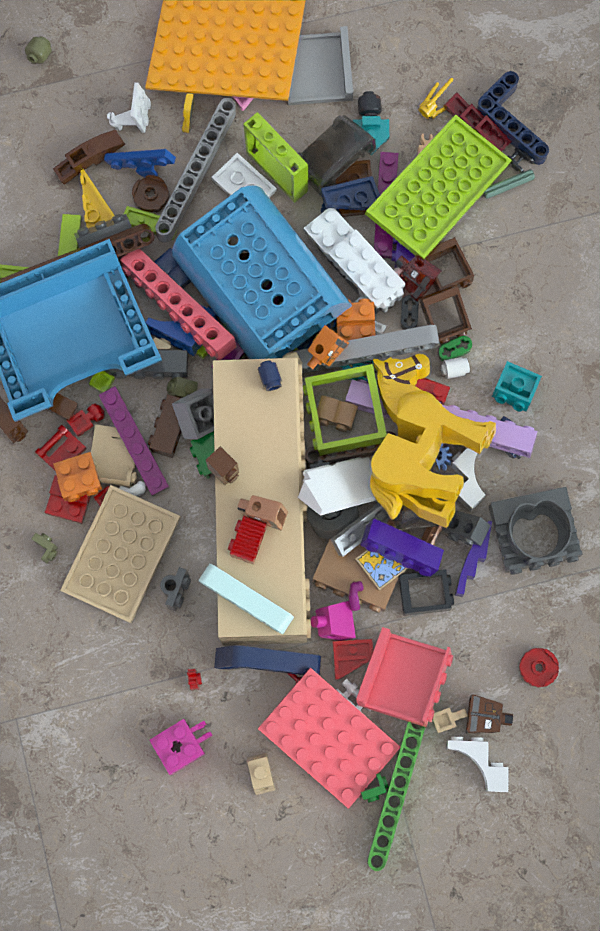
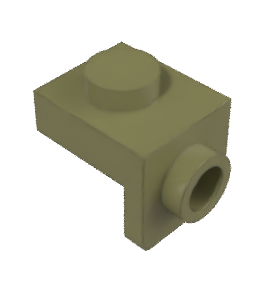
[166,377,198,398]
[31,533,58,563]

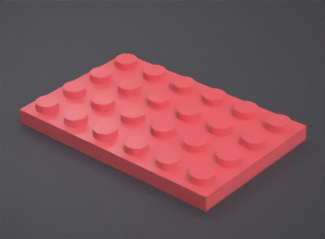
[258,667,400,809]

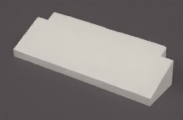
[298,457,376,515]

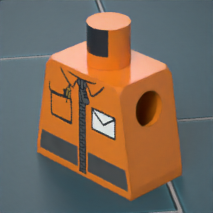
[307,325,349,371]

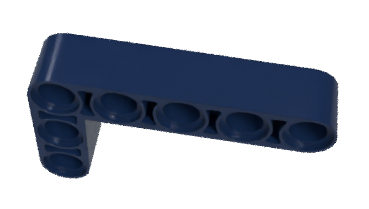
[477,71,549,165]
[214,645,321,675]

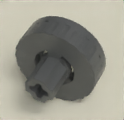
[307,506,360,539]

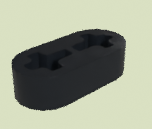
[401,295,419,330]

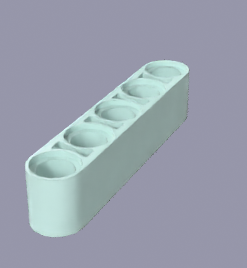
[198,563,294,635]

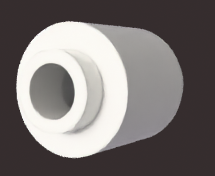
[440,357,470,379]

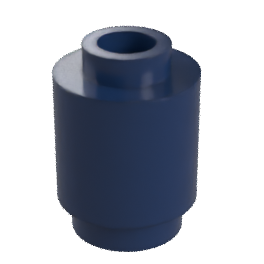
[257,360,282,391]

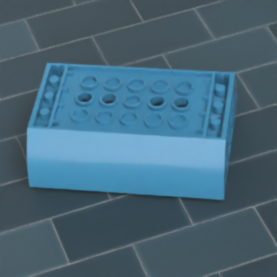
[172,186,352,359]

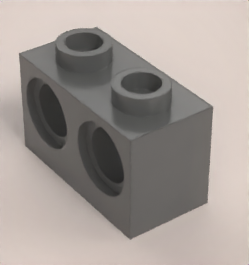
[442,510,491,546]

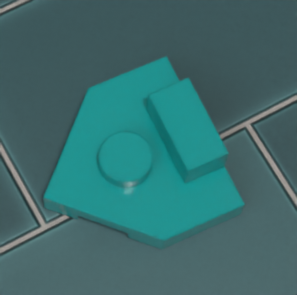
[353,116,390,156]

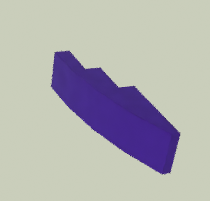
[455,521,492,597]

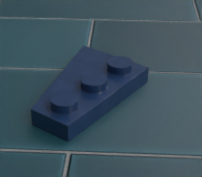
[320,176,380,210]

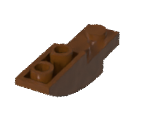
[53,130,126,185]

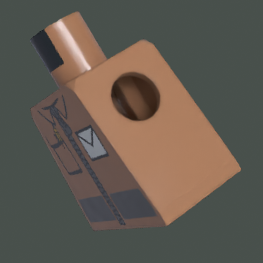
[238,495,288,531]

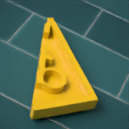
[80,169,115,228]

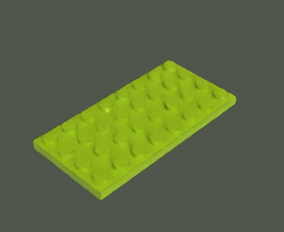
[365,115,512,261]

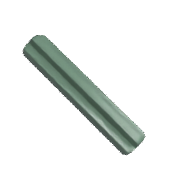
[483,169,535,199]

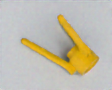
[418,78,453,119]

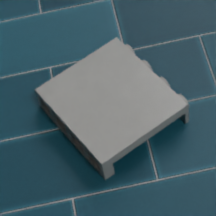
[288,26,353,105]

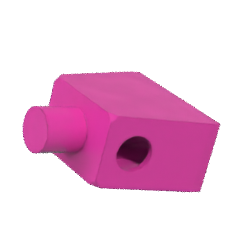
[311,601,356,641]

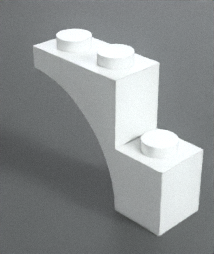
[451,447,485,512]
[446,737,508,792]

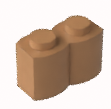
[317,395,358,432]

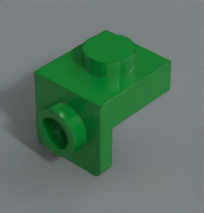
[361,773,389,803]

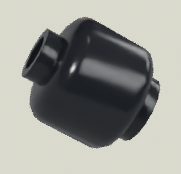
[357,91,382,116]

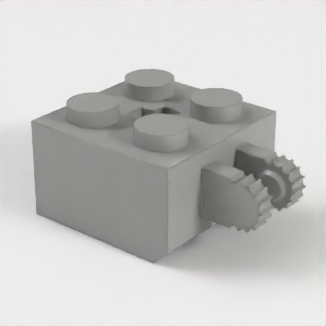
[172,388,214,439]

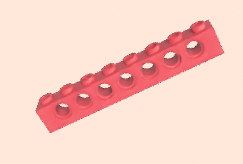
[120,249,237,360]

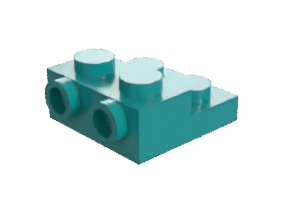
[491,361,542,412]

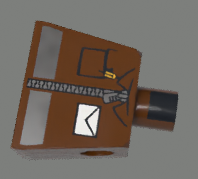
[466,694,513,734]

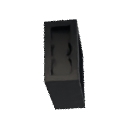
[399,569,454,616]

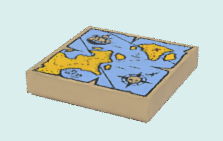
[355,550,409,591]

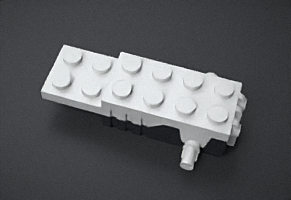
[303,208,406,314]

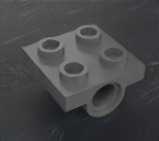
[160,567,191,612]

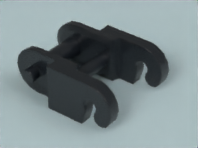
[507,148,534,173]

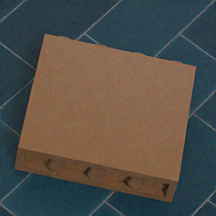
[312,539,399,613]

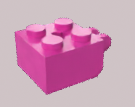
[149,719,213,775]

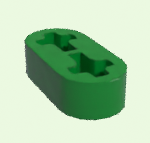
[438,336,472,362]

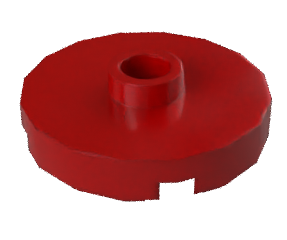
[519,648,559,688]

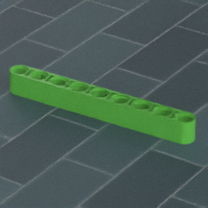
[367,721,425,871]

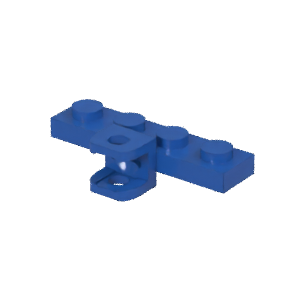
[104,149,176,178]

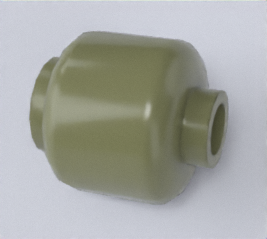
[25,36,52,64]

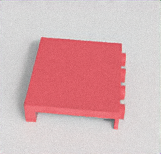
[356,627,453,727]

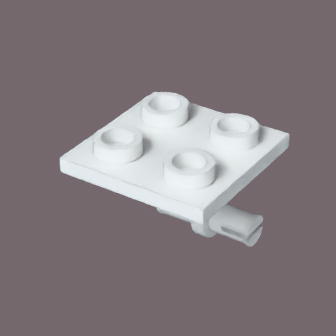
[107,83,151,133]

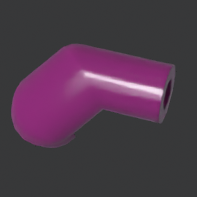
[348,581,364,611]

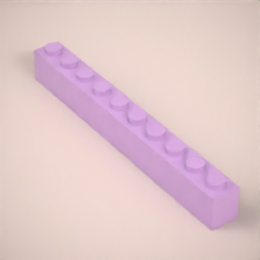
[345,379,537,458]

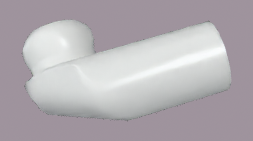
[119,481,147,497]

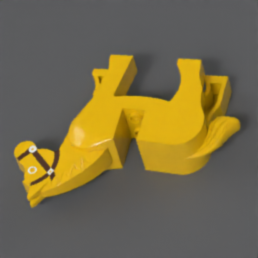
[370,354,496,528]

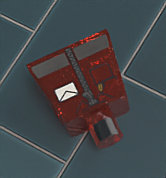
[395,255,442,302]

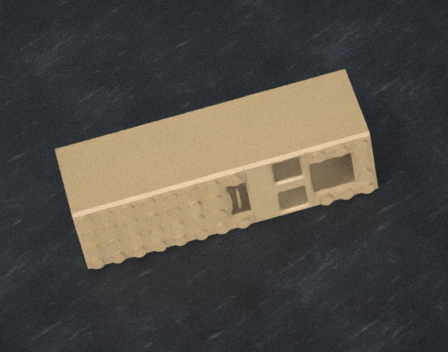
[213,358,311,646]

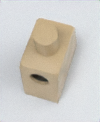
[247,753,275,795]

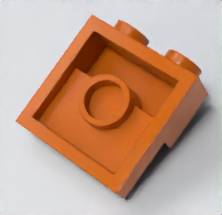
[336,298,375,341]
[53,452,102,502]

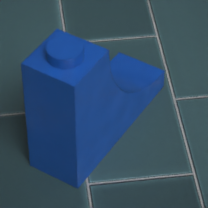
[145,305,218,356]

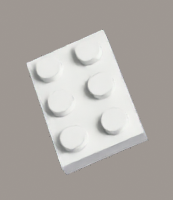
[211,153,277,198]

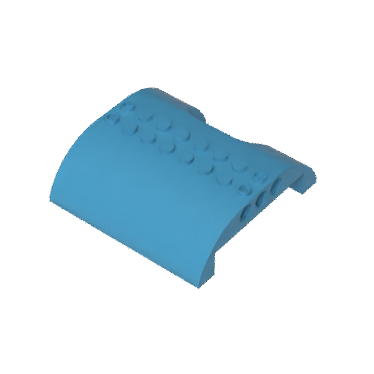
[0,239,162,422]

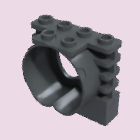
[489,487,583,575]

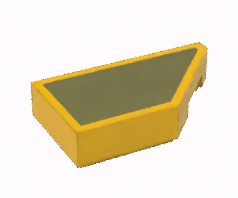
[182,93,195,133]

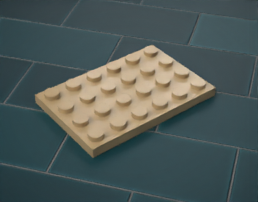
[60,485,181,623]

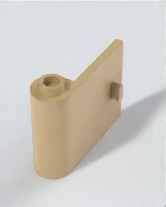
[91,425,141,487]

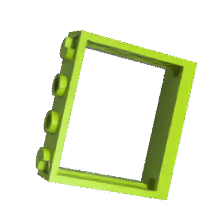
[243,112,308,203]
[303,364,387,456]

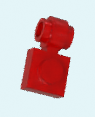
[66,403,105,437]

